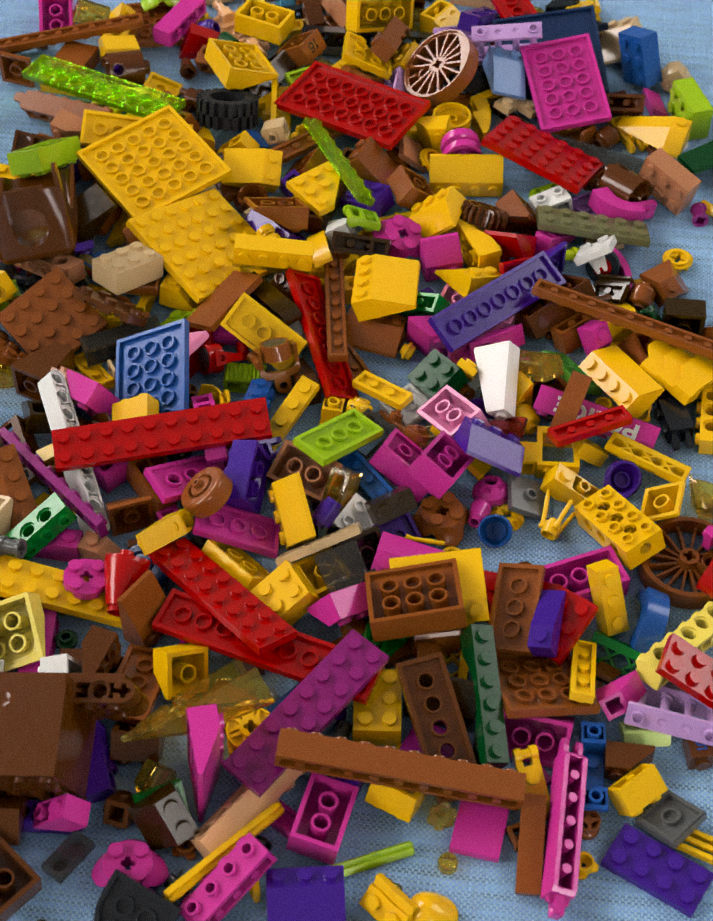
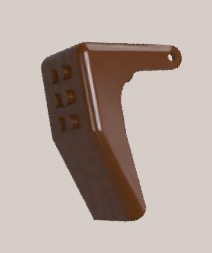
[0,162,78,265]

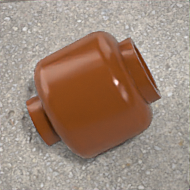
[628,282,656,311]

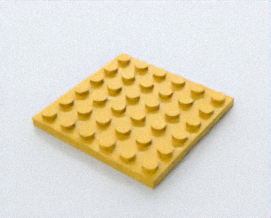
[76,104,232,218]
[126,188,275,304]

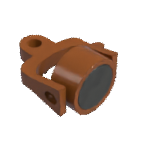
[247,337,301,393]

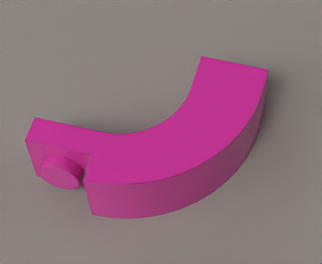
[588,187,658,222]

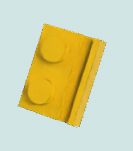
[359,873,419,921]

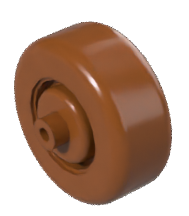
[181,467,233,519]

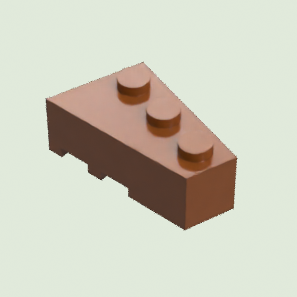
[126,455,177,521]

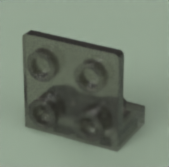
[314,540,376,593]

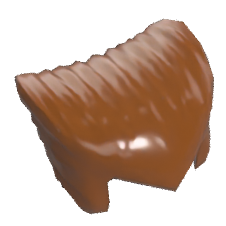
[234,183,268,213]

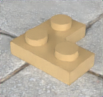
[493,96,537,119]

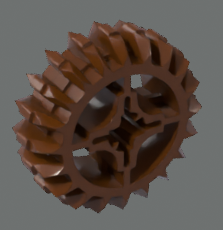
[460,199,509,231]

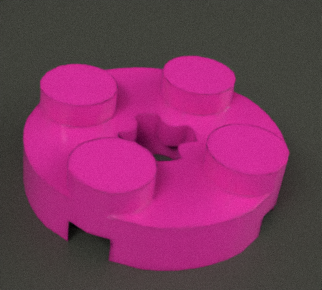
[63,559,105,600]

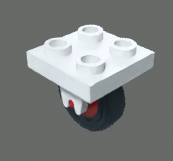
[574,235,620,281]

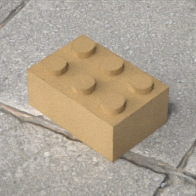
[92,241,163,296]

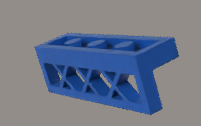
[337,450,393,501]

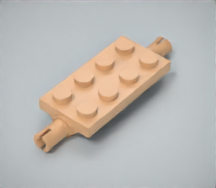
[211,0,270,58]

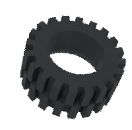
[196,88,259,132]

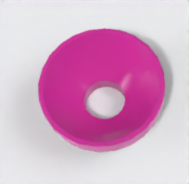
[472,475,508,507]

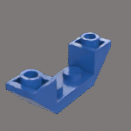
[579,721,608,812]

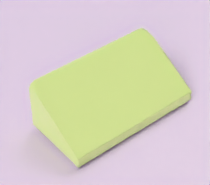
[619,722,671,747]

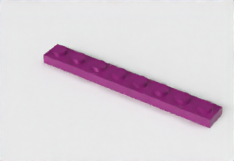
[0,427,109,538]

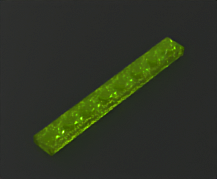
[302,117,376,207]

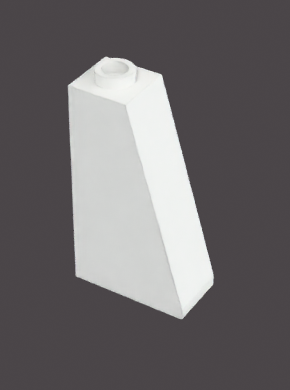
[474,340,520,421]

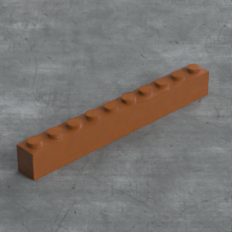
[273,727,526,811]

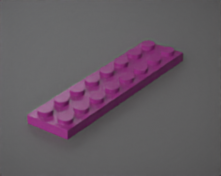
[222,629,389,798]

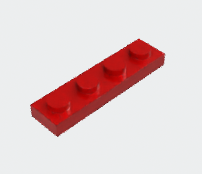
[547,405,633,448]

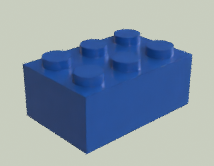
[618,26,662,88]

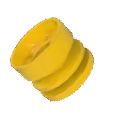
[225,706,270,756]

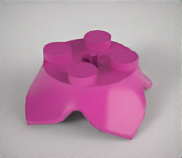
[372,215,423,259]
[91,839,169,887]

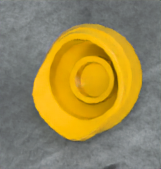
[410,891,458,921]

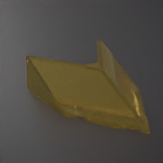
[120,659,275,742]

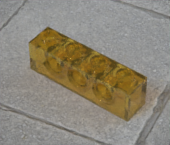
[518,350,564,382]

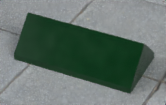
[677,141,713,175]

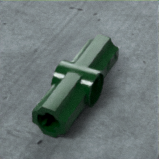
[638,304,662,322]

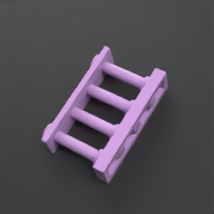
[471,22,542,65]
[624,680,713,746]

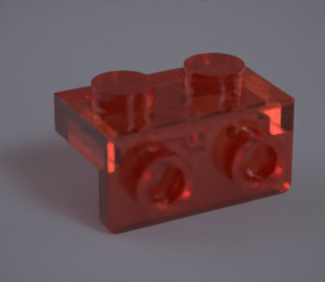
[488,416,528,438]

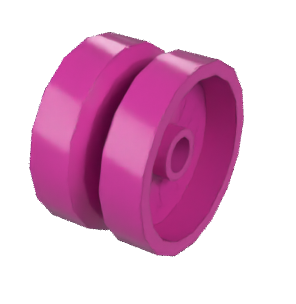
[440,128,482,154]

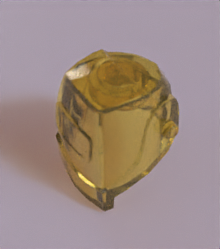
[689,474,713,520]

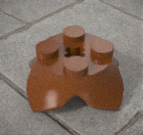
[412,492,470,547]

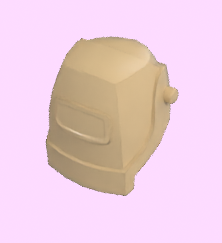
[660,61,692,93]

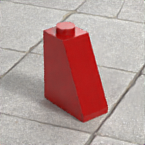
[179,22,221,59]

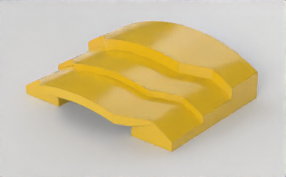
[640,340,713,406]

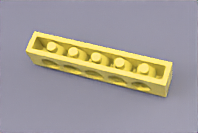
[635,601,713,691]

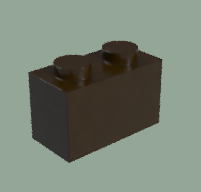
[364,486,418,526]

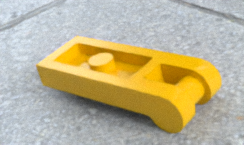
[511,744,550,813]

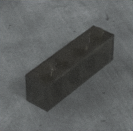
[79,315,161,367]

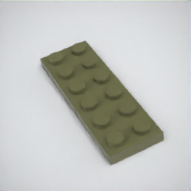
[535,205,651,248]

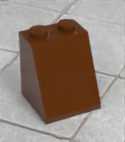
[10,341,77,401]

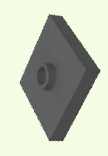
[507,474,550,521]
[635,790,707,849]

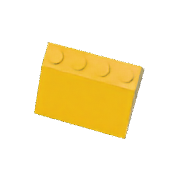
[204,38,279,90]
[351,254,420,322]
[389,547,490,623]

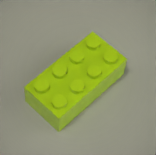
[6,136,81,178]

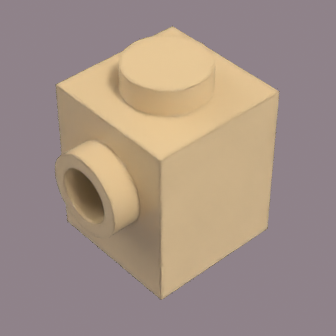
[261,117,290,145]

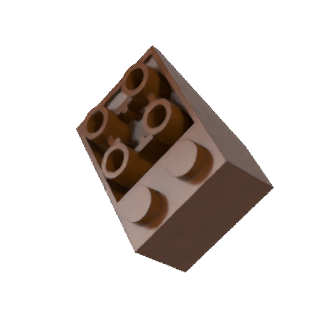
[82,625,123,673]

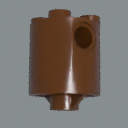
[101,50,150,86]
[595,162,650,202]

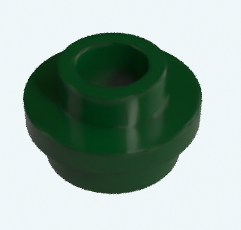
[55,629,78,649]

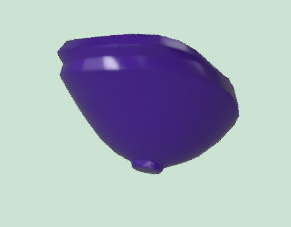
[603,460,642,499]

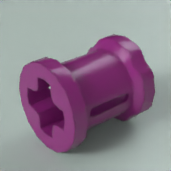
[690,202,709,227]

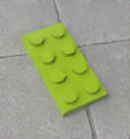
[293,408,384,467]

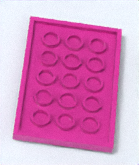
[520,33,612,133]

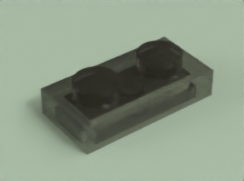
[41,830,95,885]

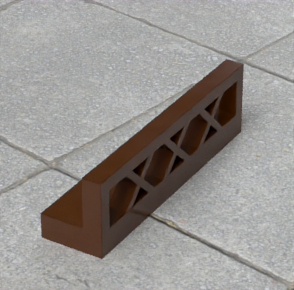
[0,415,46,487]

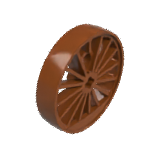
[404,29,479,106]
[637,516,713,609]

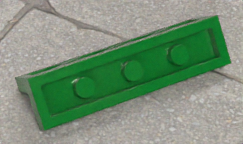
[591,630,675,685]

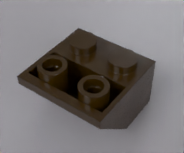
[21,400,51,433]

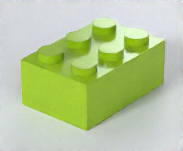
[667,77,713,141]

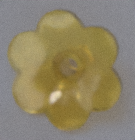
[427,802,457,831]

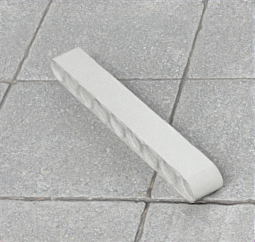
[38,369,110,535]

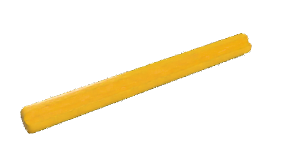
[163,802,285,903]

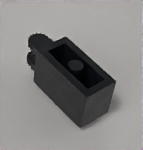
[654,397,695,451]

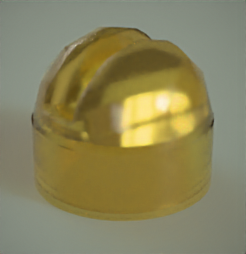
[438,852,458,875]

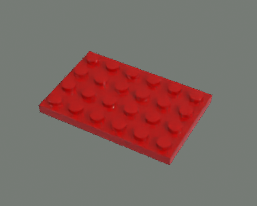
[481,115,604,195]

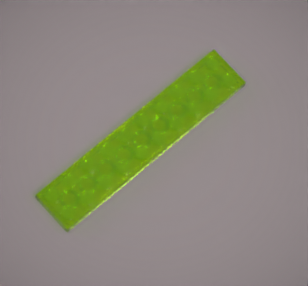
[22,54,186,117]

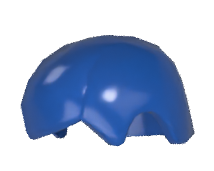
[478,514,513,548]

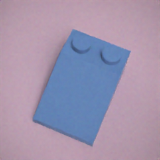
[482,46,526,100]

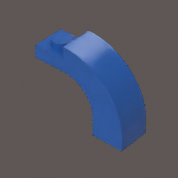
[629,586,670,653]

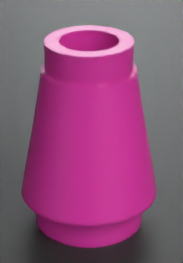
[468,498,491,528]

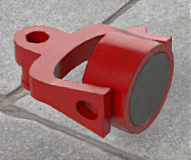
[197,331,251,375]

